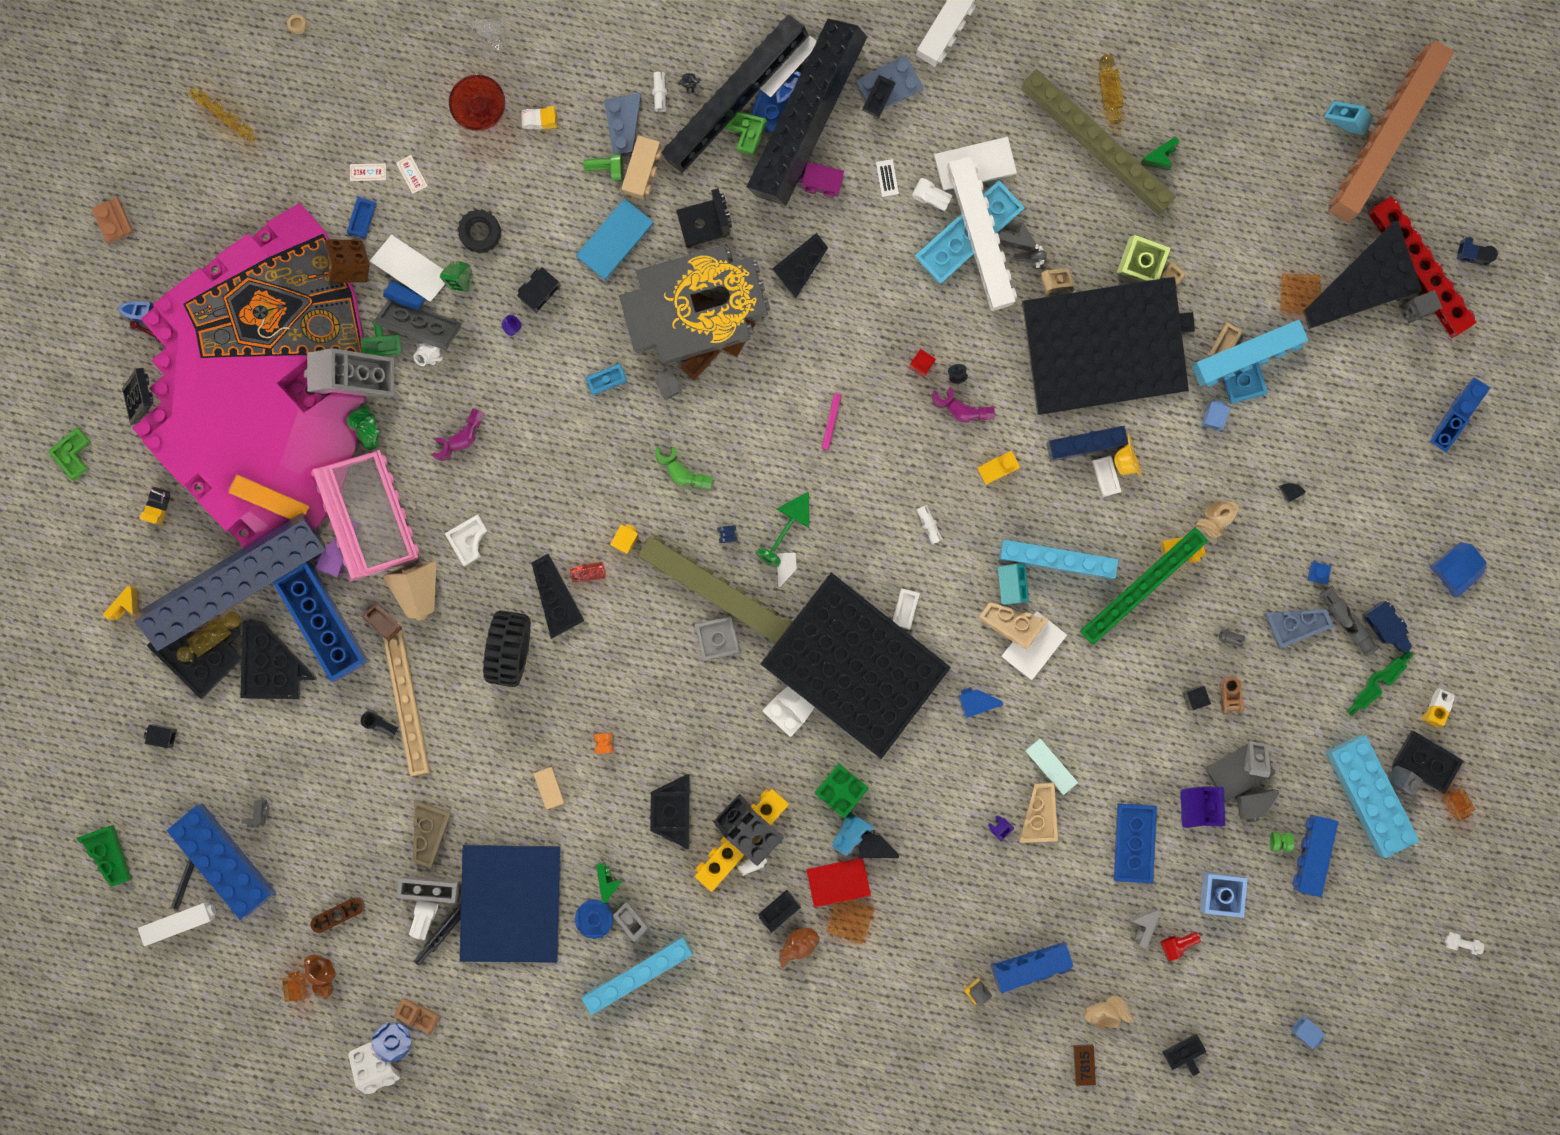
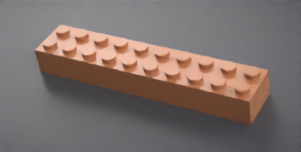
[1328,40,1455,223]

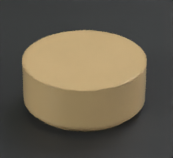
[287,14,307,34]

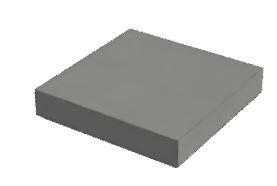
[695,616,740,661]

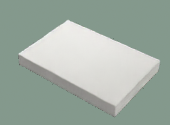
[1001,611,1067,680]

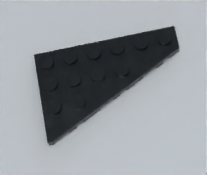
[1303,220,1422,329]

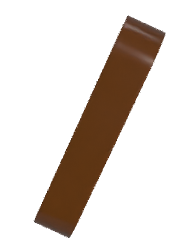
[310,897,365,933]

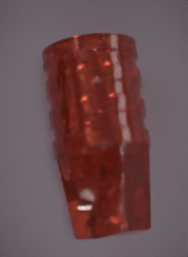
[570,561,606,582]

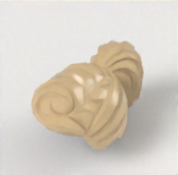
[1194,500,1240,538]
[1084,996,1134,1029]

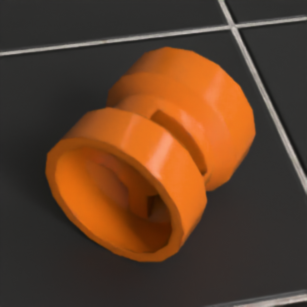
[593,733,614,754]

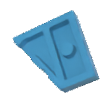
[832,812,874,855]

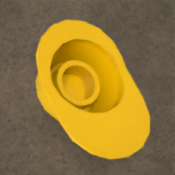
[1114,433,1142,477]

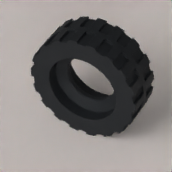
[458,209,501,253]

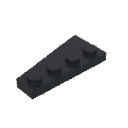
[531,554,585,639]

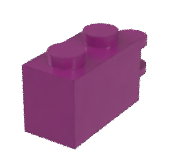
[798,162,844,198]

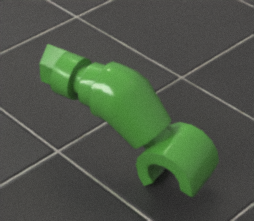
[655,447,713,489]

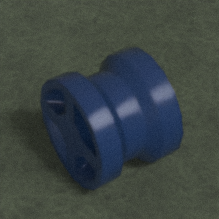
[717,525,738,543]

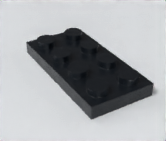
[122,368,154,425]

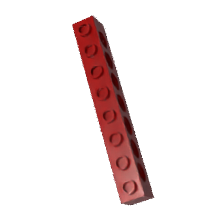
[1367,196,1477,339]

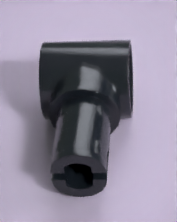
[360,710,399,738]

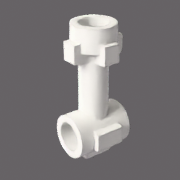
[1445,932,1484,955]

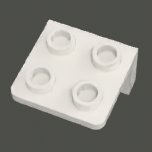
[348,1042,401,1094]

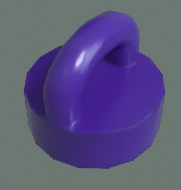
[501,315,522,336]

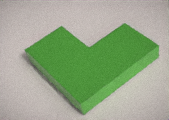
[726,112,768,156]
[48,427,91,481]

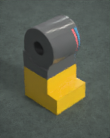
[964,978,992,1006]

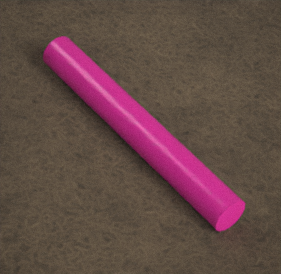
[821,393,841,450]

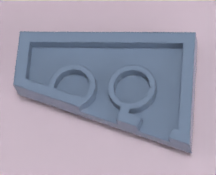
[1264,609,1334,649]

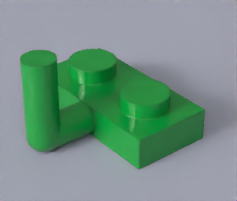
[360,319,401,356]

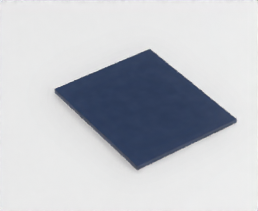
[459,845,560,963]

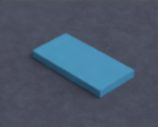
[576,198,654,281]

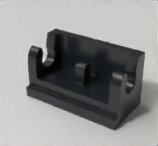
[758,890,801,933]

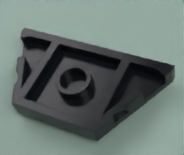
[650,774,690,849]

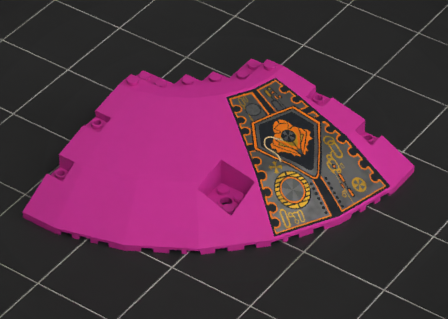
[132,203,366,548]

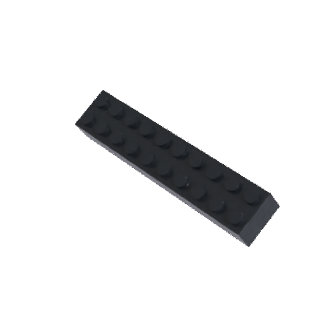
[746,18,867,206]

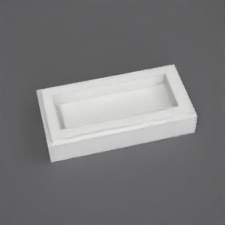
[1092,455,1121,497]
[892,588,920,630]

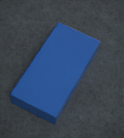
[346,197,377,239]
[383,281,426,311]

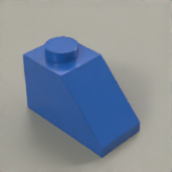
[958,687,1003,718]

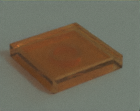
[1280,273,1321,313]
[826,900,875,945]

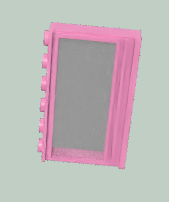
[311,450,419,582]

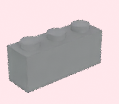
[397,876,461,903]

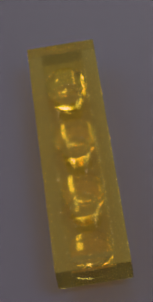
[188,88,256,144]

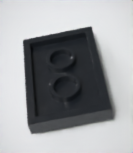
[1392,730,1464,794]

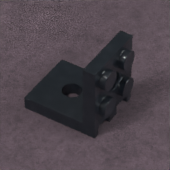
[676,188,732,247]
[713,794,784,866]

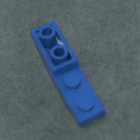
[1430,377,1490,452]

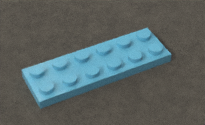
[915,180,1025,285]

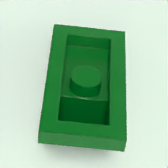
[1141,136,1180,170]
[596,862,624,904]

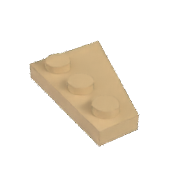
[979,602,1049,651]

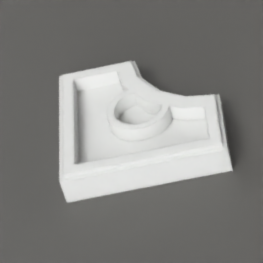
[445,514,488,567]

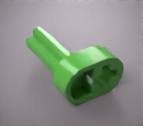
[583,154,623,181]

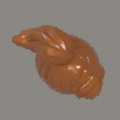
[779,928,820,968]
[304,955,336,1000]

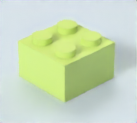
[1117,235,1170,282]

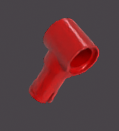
[1160,932,1201,961]

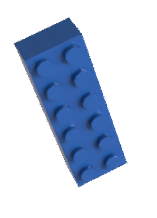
[272,562,369,682]
[166,804,276,920]

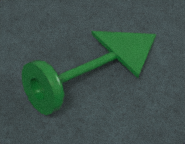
[756,492,809,567]

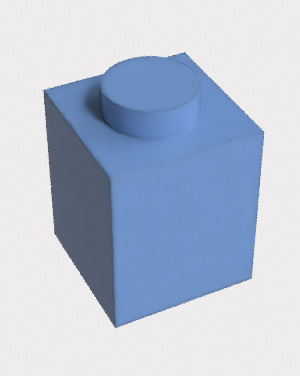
[1201,400,1230,431]
[1290,1015,1325,1049]

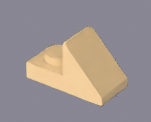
[1041,268,1074,295]

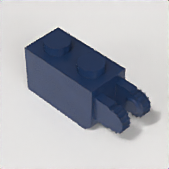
[1362,601,1412,652]

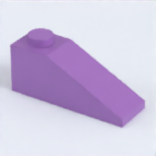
[315,521,361,577]

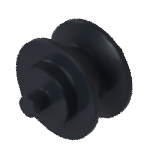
[948,364,968,384]

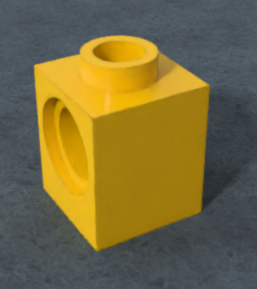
[610,524,639,555]

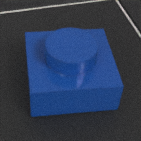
[1307,562,1331,585]

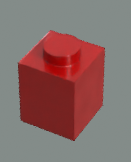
[909,348,936,378]

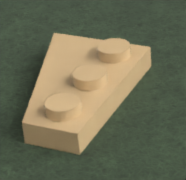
[1019,782,1058,843]

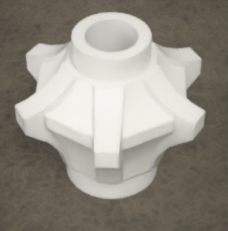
[413,342,443,366]

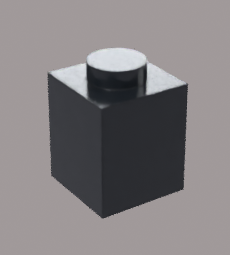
[1182,686,1211,711]
[144,724,177,748]

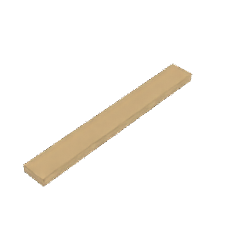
[383,622,430,777]

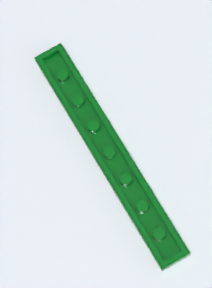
[1080,527,1208,645]

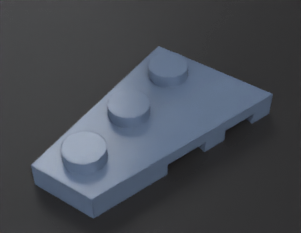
[604,93,641,155]

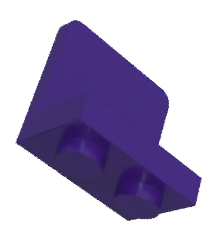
[1180,786,1226,828]

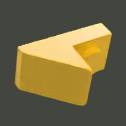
[977,451,1020,485]
[102,586,139,620]

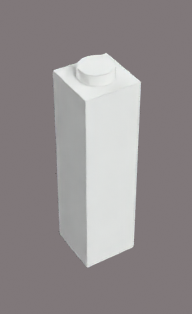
[138,901,216,946]

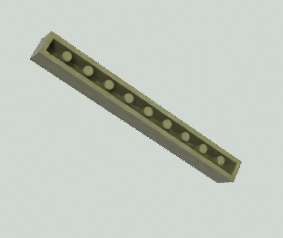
[1021,69,1176,216]
[638,536,792,643]

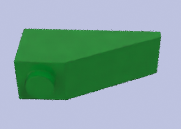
[440,261,472,292]

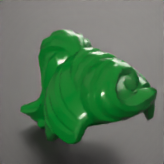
[346,403,379,450]

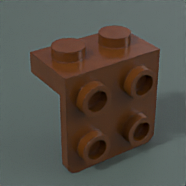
[324,239,370,283]

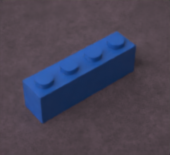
[1292,815,1339,897]

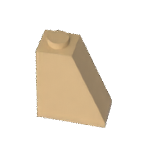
[383,562,436,621]

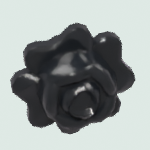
[678,73,701,93]

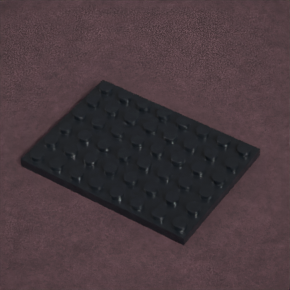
[1022,277,1189,415]
[760,572,951,759]

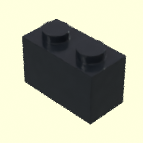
[517,267,561,314]

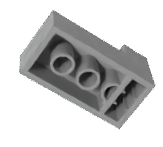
[304,348,394,398]

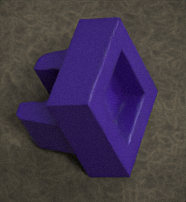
[988,816,1014,842]

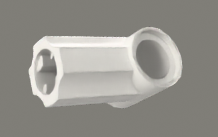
[912,178,953,211]
[409,900,438,940]

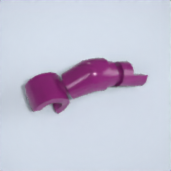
[931,387,995,423]
[431,408,485,461]

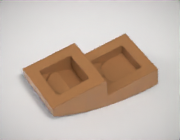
[394,998,440,1034]

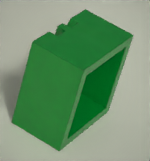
[814,763,869,819]

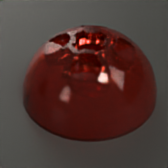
[449,75,506,131]

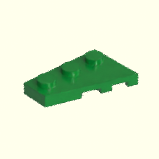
[77,825,132,887]

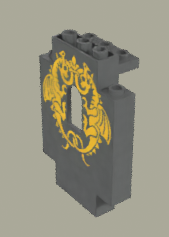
[619,245,770,365]

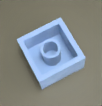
[1200,872,1248,918]

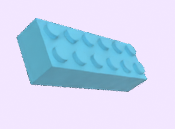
[1325,735,1420,858]

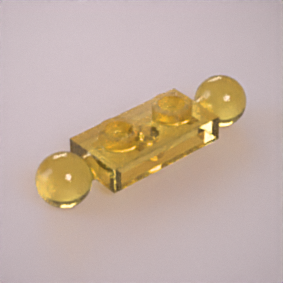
[1098,54,1124,125]
[177,612,241,662]

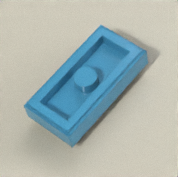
[585,363,628,396]

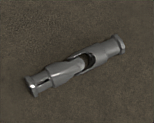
[1318,585,1380,657]

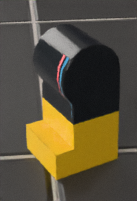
[140,487,170,525]

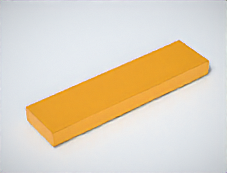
[228,474,309,520]

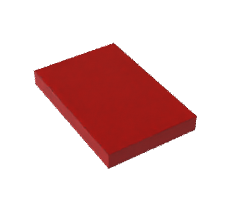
[806,858,871,908]

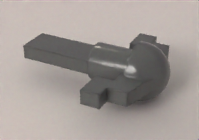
[1016,244,1047,269]

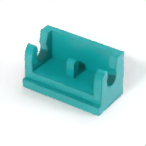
[998,564,1029,605]

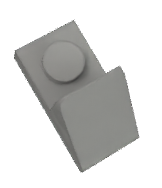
[1244,741,1271,778]
[613,902,648,942]
[1129,908,1161,949]

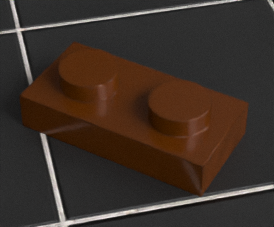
[680,350,720,381]

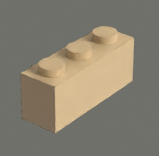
[621,135,663,200]

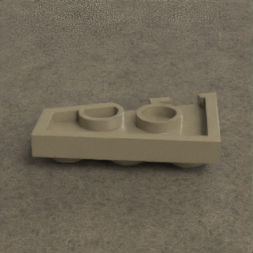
[413,800,452,868]

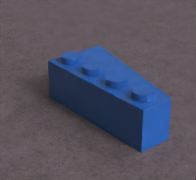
[990,942,1074,994]

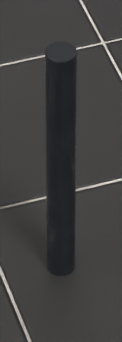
[171,859,195,909]

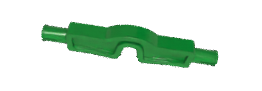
[1346,651,1413,716]

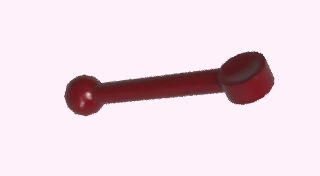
[130,321,160,342]

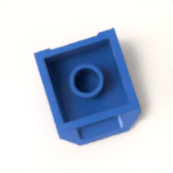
[1430,542,1487,597]

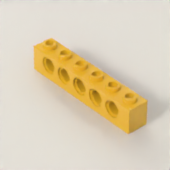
[694,788,789,892]

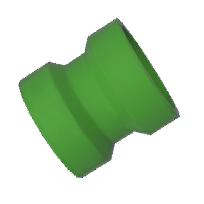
[1270,832,1294,852]

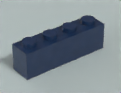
[1046,425,1128,462]

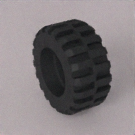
[483,610,531,687]

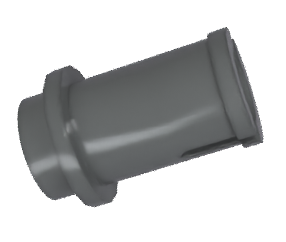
[1219,629,1245,647]

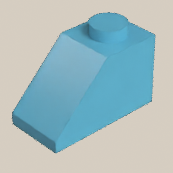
[1324,101,1374,135]

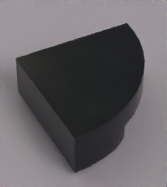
[1278,483,1306,503]

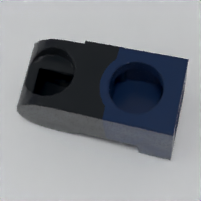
[1456,237,1498,265]

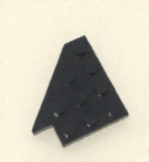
[240,621,317,699]
[147,631,242,699]

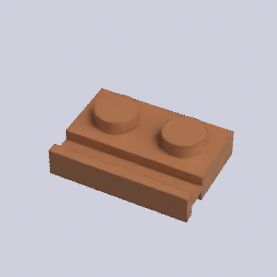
[91,197,133,244]

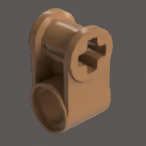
[1220,676,1244,714]

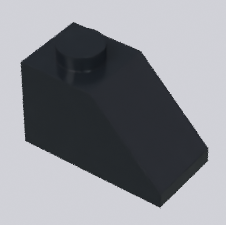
[859,830,899,858]

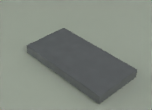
[375,300,462,351]

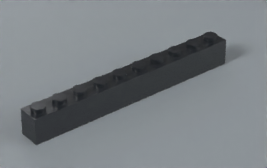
[661,14,809,173]

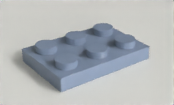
[856,55,923,109]

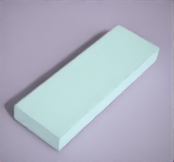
[1025,738,1078,795]

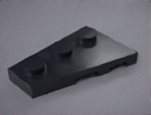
[772,233,828,299]

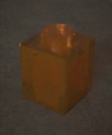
[1441,788,1476,820]
[282,971,309,1002]

